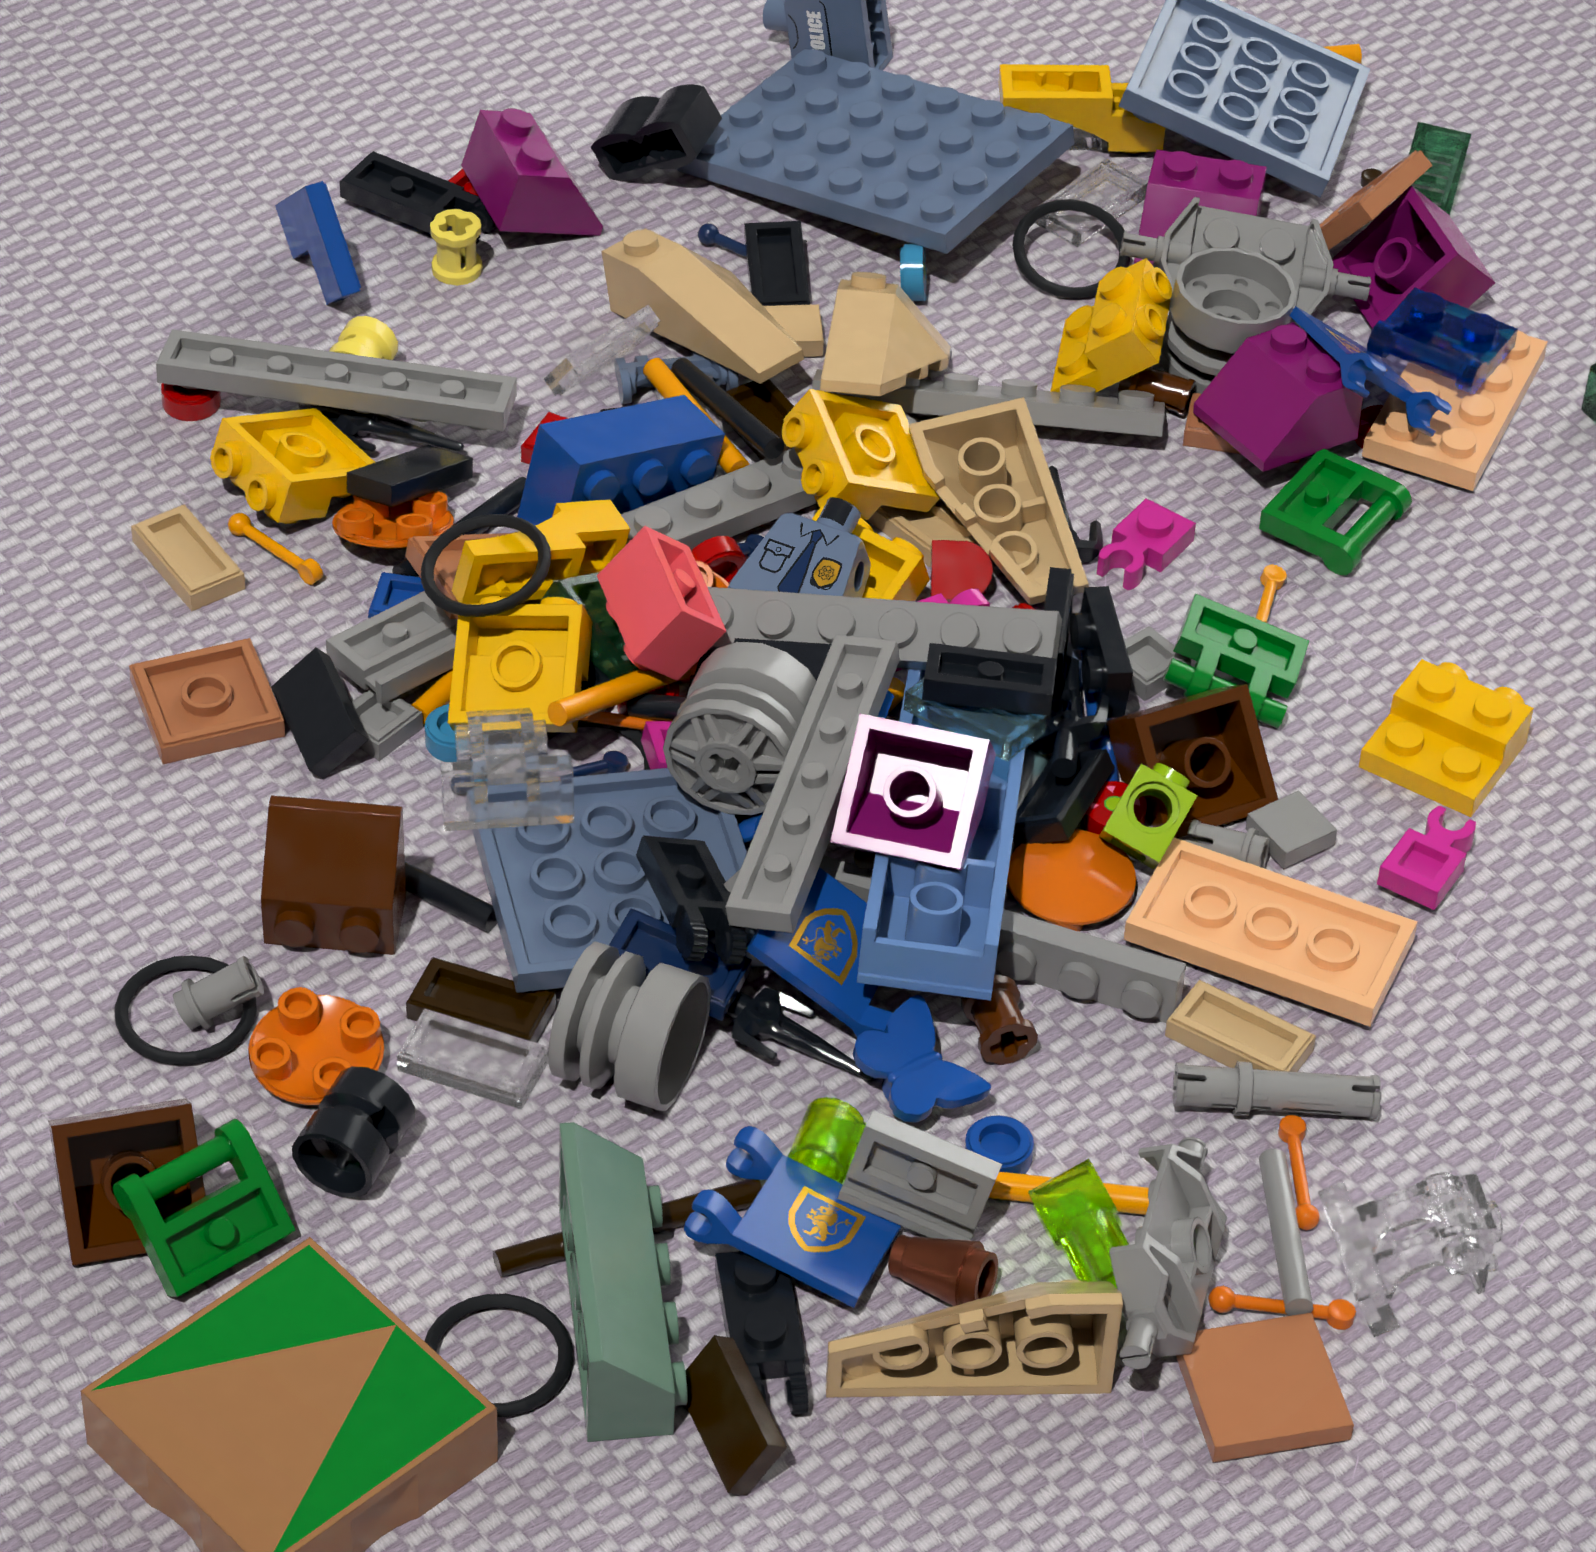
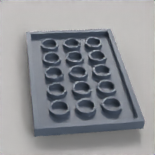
[677,49,1074,254]

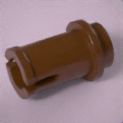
[1118,367,1196,416]

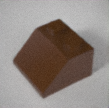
[1106,684,1279,838]
[261,795,406,955]
[48,1098,206,1265]

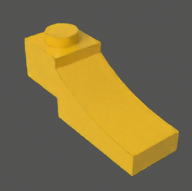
[998,64,1165,154]
[451,500,630,604]

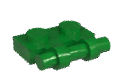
[1163,593,1309,729]

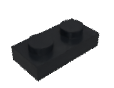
[1070,586,1133,718]
[922,643,1057,716]

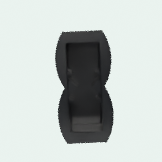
[591,84,722,181]

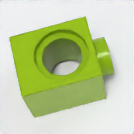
[1099,763,1198,870]

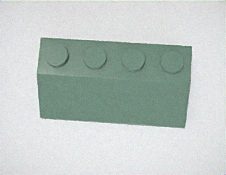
[558,1122,687,1442]

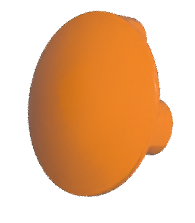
[332,491,454,549]
[1007,829,1136,932]
[248,987,384,1105]

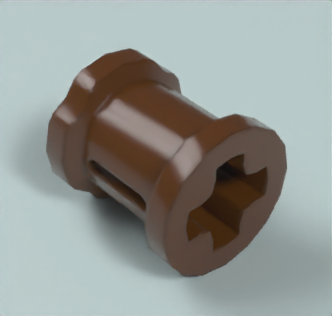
[961,975,1038,1065]

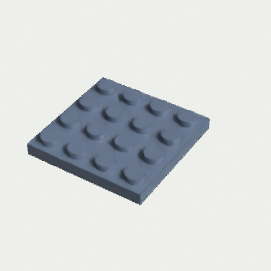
[1118,0,1371,198]
[465,768,766,993]

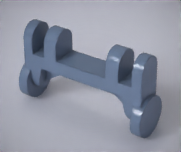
[614,351,738,404]

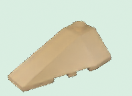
[601,228,804,384]
[820,272,951,396]
[908,397,1089,605]
[825,1279,1123,1398]

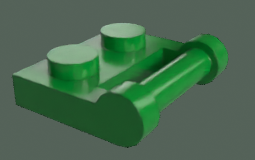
[1259,449,1412,575]
[113,1118,296,1297]

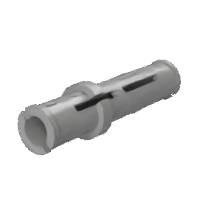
[1172,1061,1381,1119]

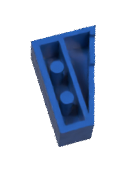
[517,395,725,525]

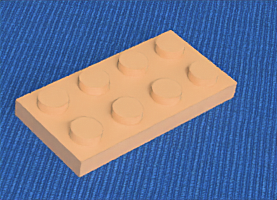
[1362,309,1548,491]
[1124,837,1418,1027]

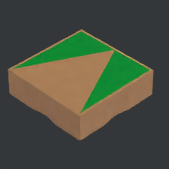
[80,1237,498,1552]

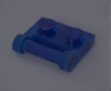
[1367,287,1518,394]

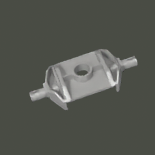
[1120,197,1371,328]
[1109,1137,1227,1369]

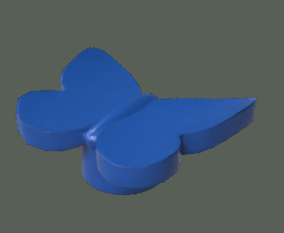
[853,995,991,1122]

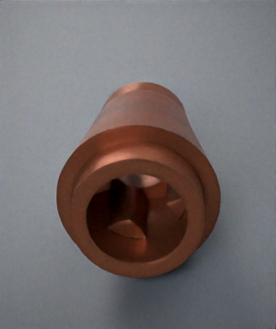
[888,1235,998,1306]

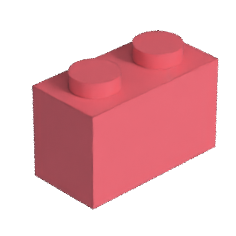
[597,526,726,681]

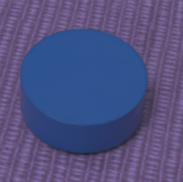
[965,1115,1034,1174]

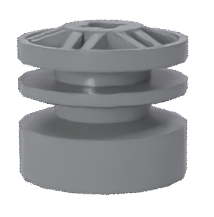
[1160,248,1297,394]
[663,642,816,815]
[548,941,711,1111]

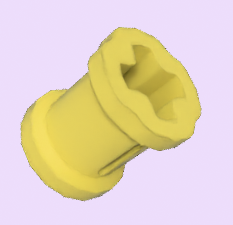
[430,209,483,286]

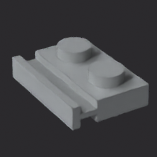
[326,591,458,704]
[837,1110,1002,1241]

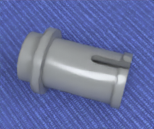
[1186,820,1269,868]
[173,956,264,1029]

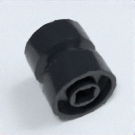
[292,1066,415,1198]

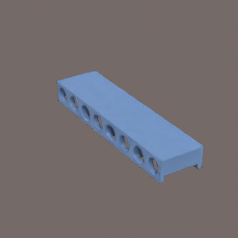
[857,669,1030,1001]

